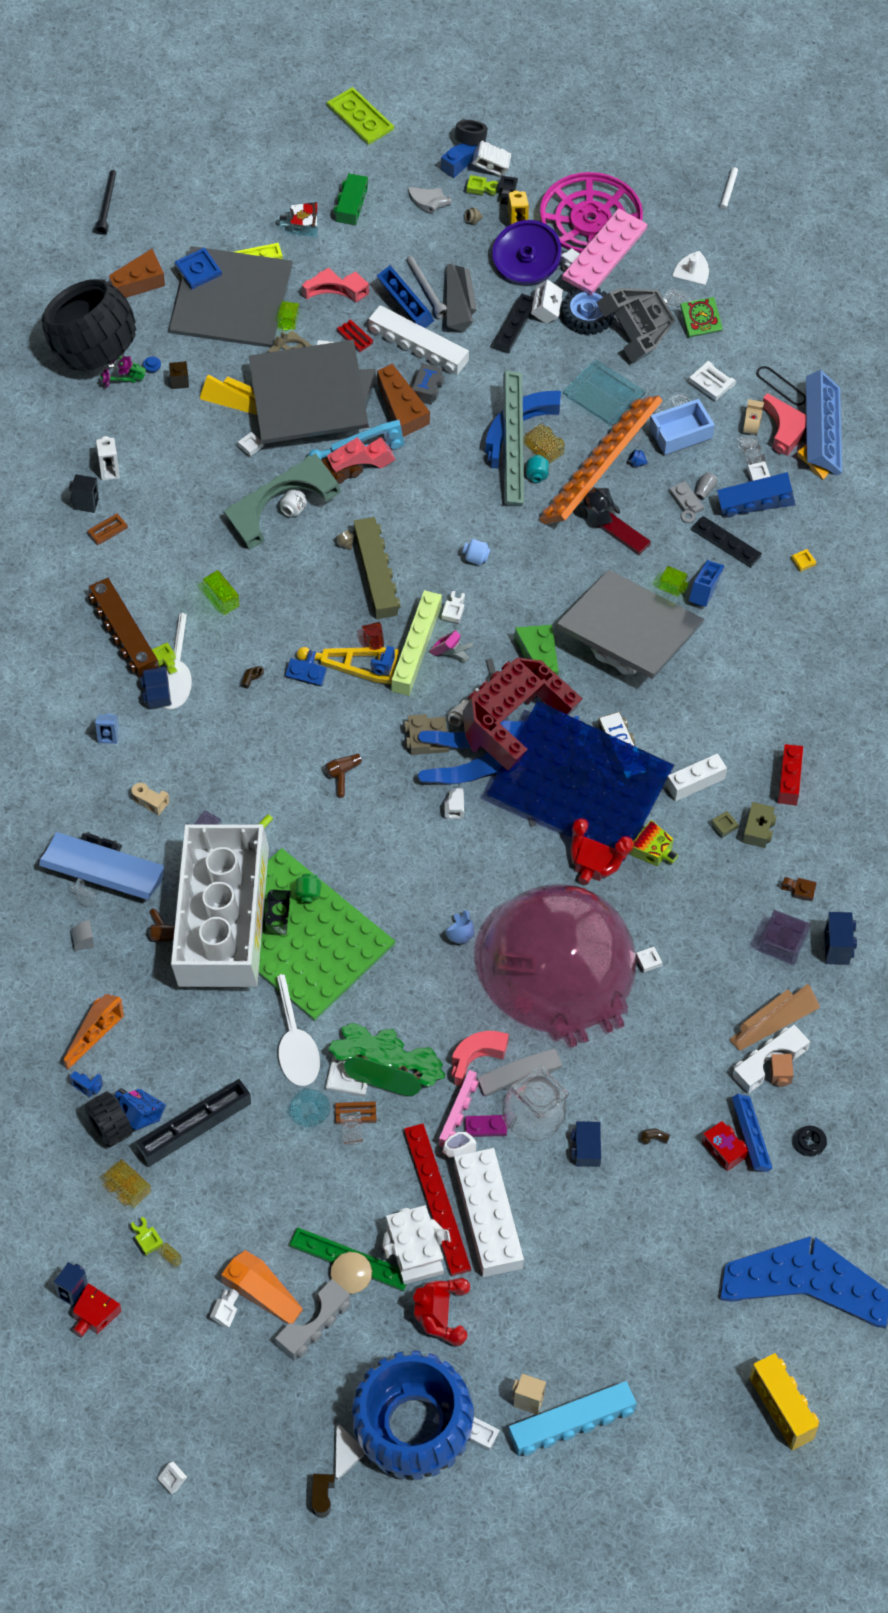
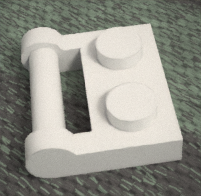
[689,361,736,401]

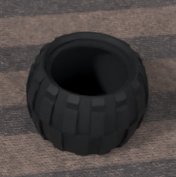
[41,279,136,371]

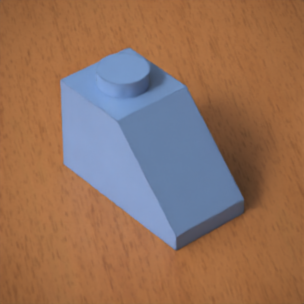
[95,714,119,744]

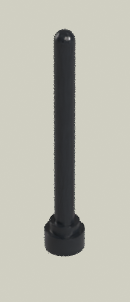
[94,170,116,235]

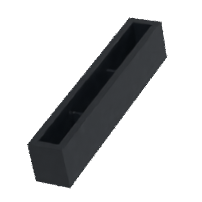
[136,1079,251,1167]

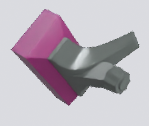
[429,630,473,663]

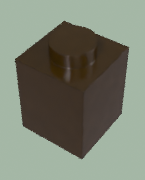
[169,361,189,389]

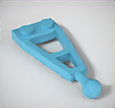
[308,420,405,460]

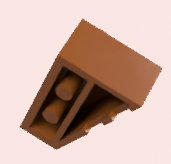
[109,249,165,298]

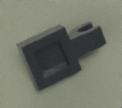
[498,175,518,205]

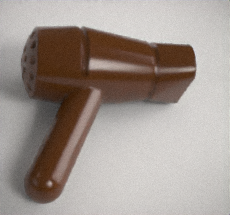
[325,753,362,798]
[149,908,175,942]

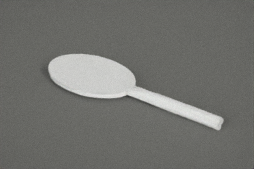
[162,613,192,709]
[277,974,320,1086]

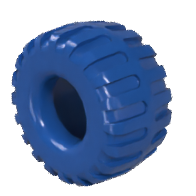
[352,1351,474,1480]

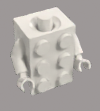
[382,1205,451,1284]

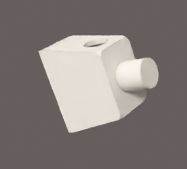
[96,436,120,480]

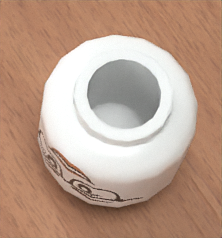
[280,490,307,517]

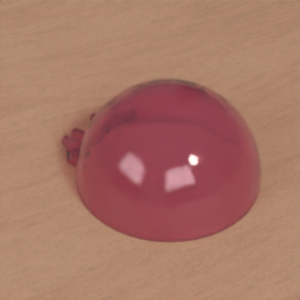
[479,884,636,1047]

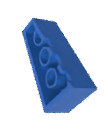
[717,472,795,516]

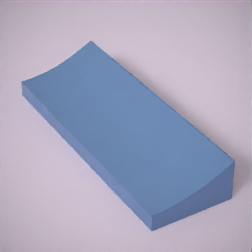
[806,370,842,475]
[39,832,164,900]

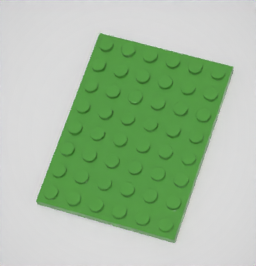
[258,848,395,1021]

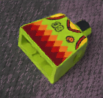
[629,820,679,866]

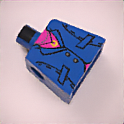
[115,1088,166,1130]

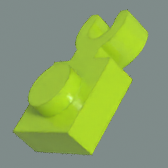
[467,175,498,195]
[131,1217,164,1256]

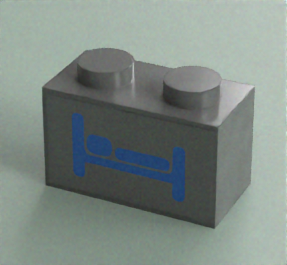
[412,363,445,405]

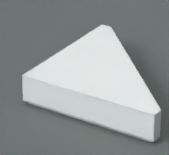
[336,1425,366,1480]

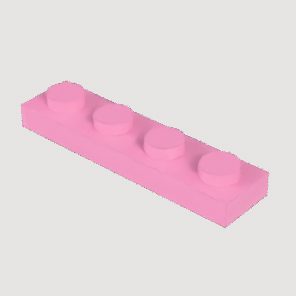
[439,1070,479,1147]

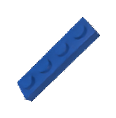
[732,1094,773,1172]

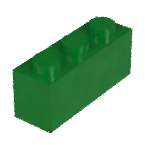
[334,173,368,226]

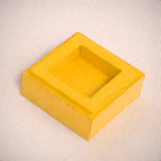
[791,549,816,572]

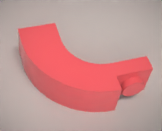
[452,1031,509,1087]

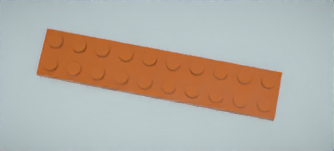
[539,395,663,524]

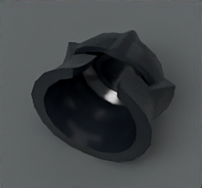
[580,487,620,525]

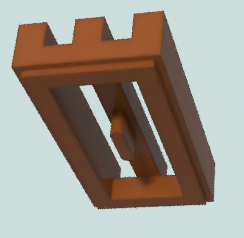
[87,513,128,546]
[335,1101,377,1124]

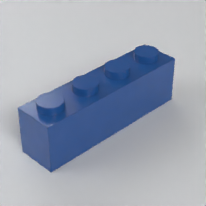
[377,265,434,328]

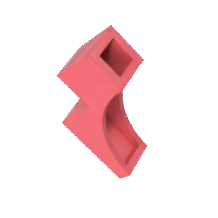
[302,268,369,303]
[327,437,396,472]

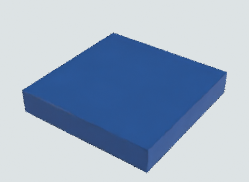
[174,247,222,289]

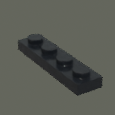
[493,293,534,353]
[692,516,762,568]

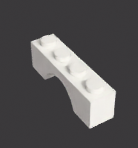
[732,1025,810,1094]

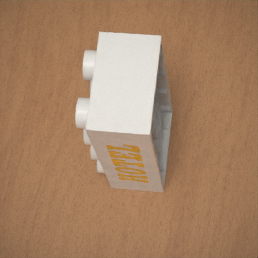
[171,825,269,987]

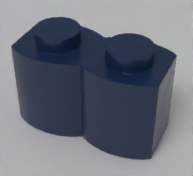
[141,667,172,709]

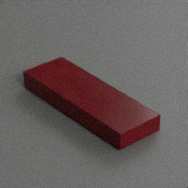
[597,512,651,556]

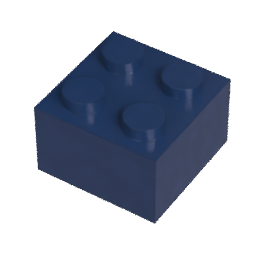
[824,912,857,965]

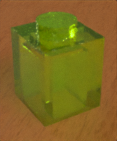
[278,301,299,330]
[659,566,689,597]

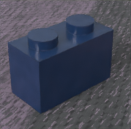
[571,1121,601,1167]
[54,1262,88,1307]

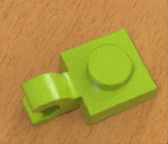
[152,642,177,674]

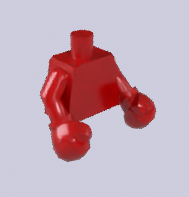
[570,818,634,885]
[413,1278,470,1346]

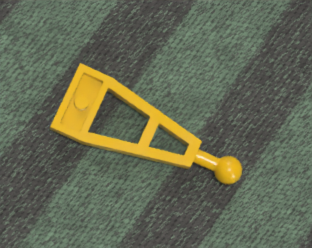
[296,647,399,684]

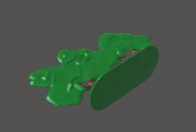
[328,1023,445,1096]

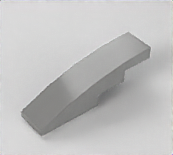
[478,1049,563,1097]

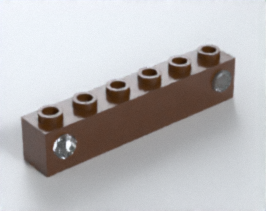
[87,577,159,678]

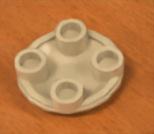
[331,1252,372,1294]

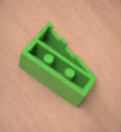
[514,625,559,675]

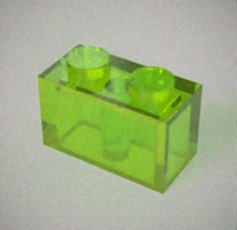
[203,570,240,615]

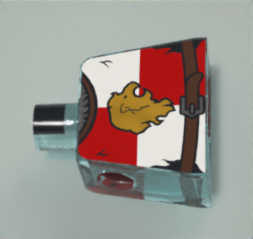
[280,202,318,238]

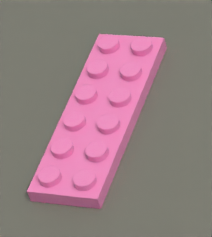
[562,209,648,295]

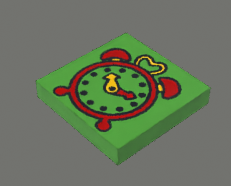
[680,297,723,338]

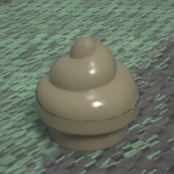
[464,207,483,225]
[336,530,354,550]

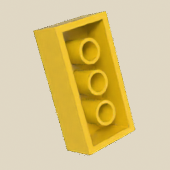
[749,1353,819,1450]

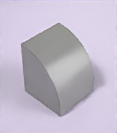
[72,920,94,951]

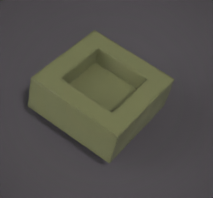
[711,811,739,837]

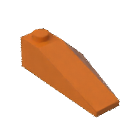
[63,994,124,1070]
[221,1250,303,1324]

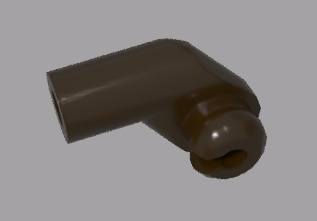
[240,666,264,689]
[640,1128,671,1144]

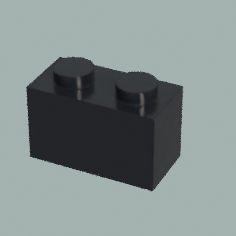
[69,474,99,513]

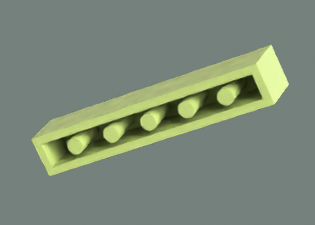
[392,590,442,696]

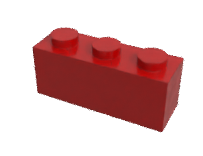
[778,744,804,806]

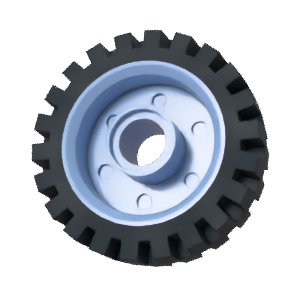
[562,288,612,335]

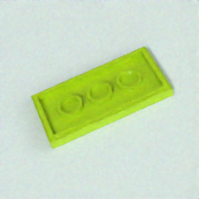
[326,87,395,145]

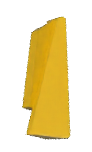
[200,375,258,415]

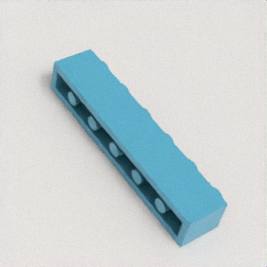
[508,1381,637,1456]

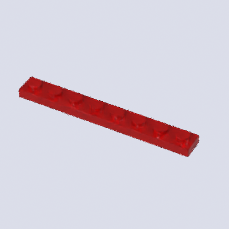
[404,1123,471,1277]

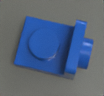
[370,646,395,676]
[70,1071,103,1098]

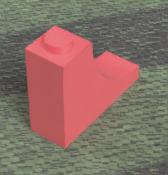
[763,393,807,456]

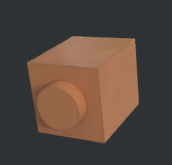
[770,1054,794,1087]

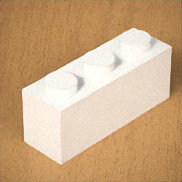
[666,754,727,801]

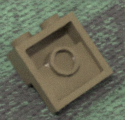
[404,714,449,755]

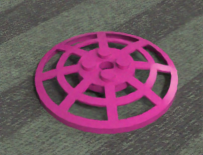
[540,172,643,254]

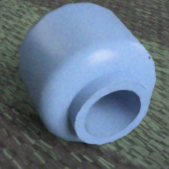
[462,539,490,565]

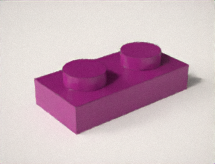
[466,1115,507,1137]

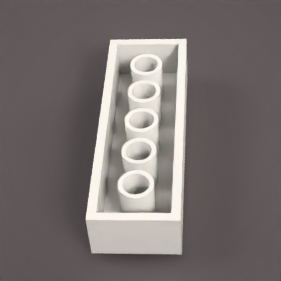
[454,1148,524,1277]

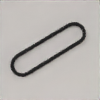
[756,366,806,405]

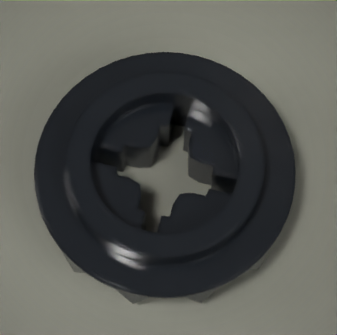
[795,1125,827,1157]

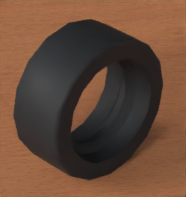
[454,120,488,145]

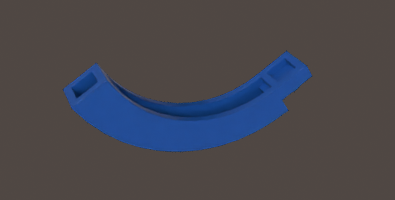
[485,391,561,469]

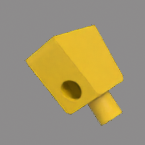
[508,191,529,225]

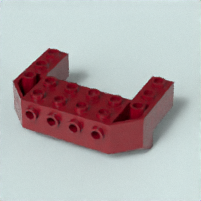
[463,658,583,771]

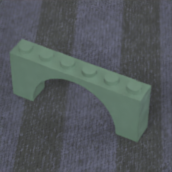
[224,453,341,550]

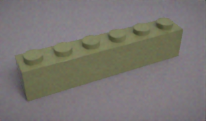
[354,517,401,619]

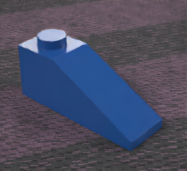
[441,144,478,178]
[689,560,725,607]

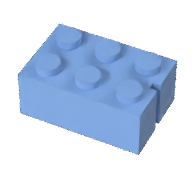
[649,399,715,455]

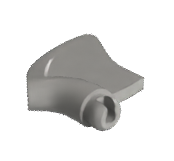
[409,187,452,213]

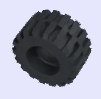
[85,1091,132,1147]

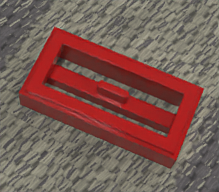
[337,319,373,353]

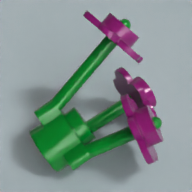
[100,356,146,389]

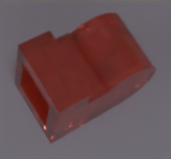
[362,622,384,650]

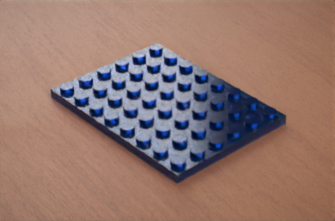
[486,701,674,862]

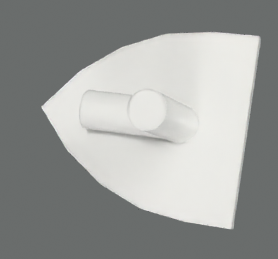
[672,251,709,285]

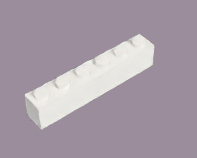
[369,305,469,375]

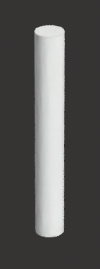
[720,167,738,209]

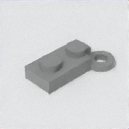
[669,481,704,523]

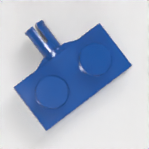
[286,650,327,686]

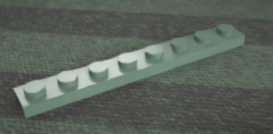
[503,370,524,506]

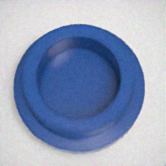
[143,356,161,373]

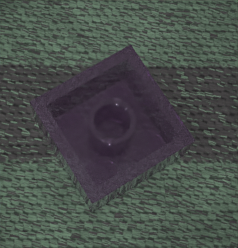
[758,909,811,966]

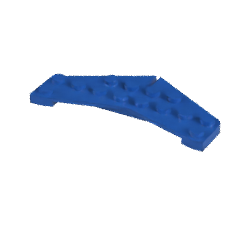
[720,1236,888,1329]

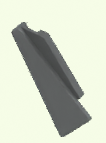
[447,264,477,332]

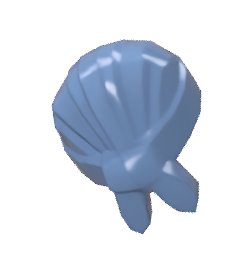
[445,910,475,944]

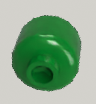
[295,874,322,904]

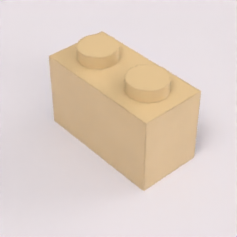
[511,1373,546,1415]

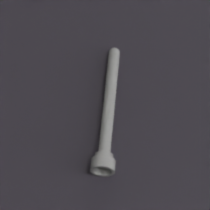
[407,256,447,319]

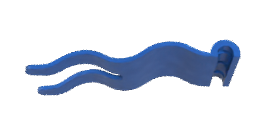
[418,716,579,784]

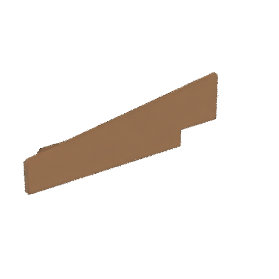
[729,984,820,1051]

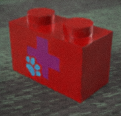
[702,1121,748,1171]

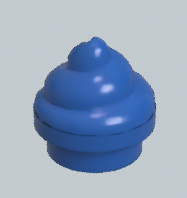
[628,449,647,467]

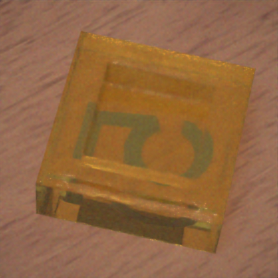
[161,1242,182,1267]

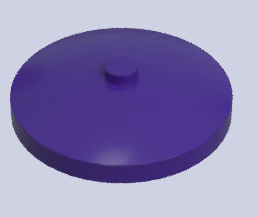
[493,220,562,285]

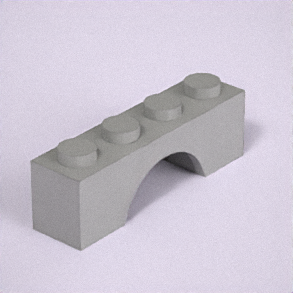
[275,1279,351,1361]

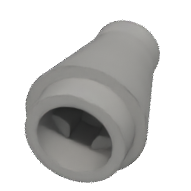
[695,473,718,500]

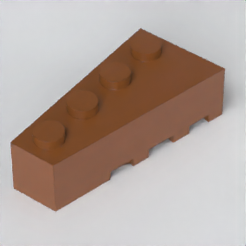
[377,363,430,437]

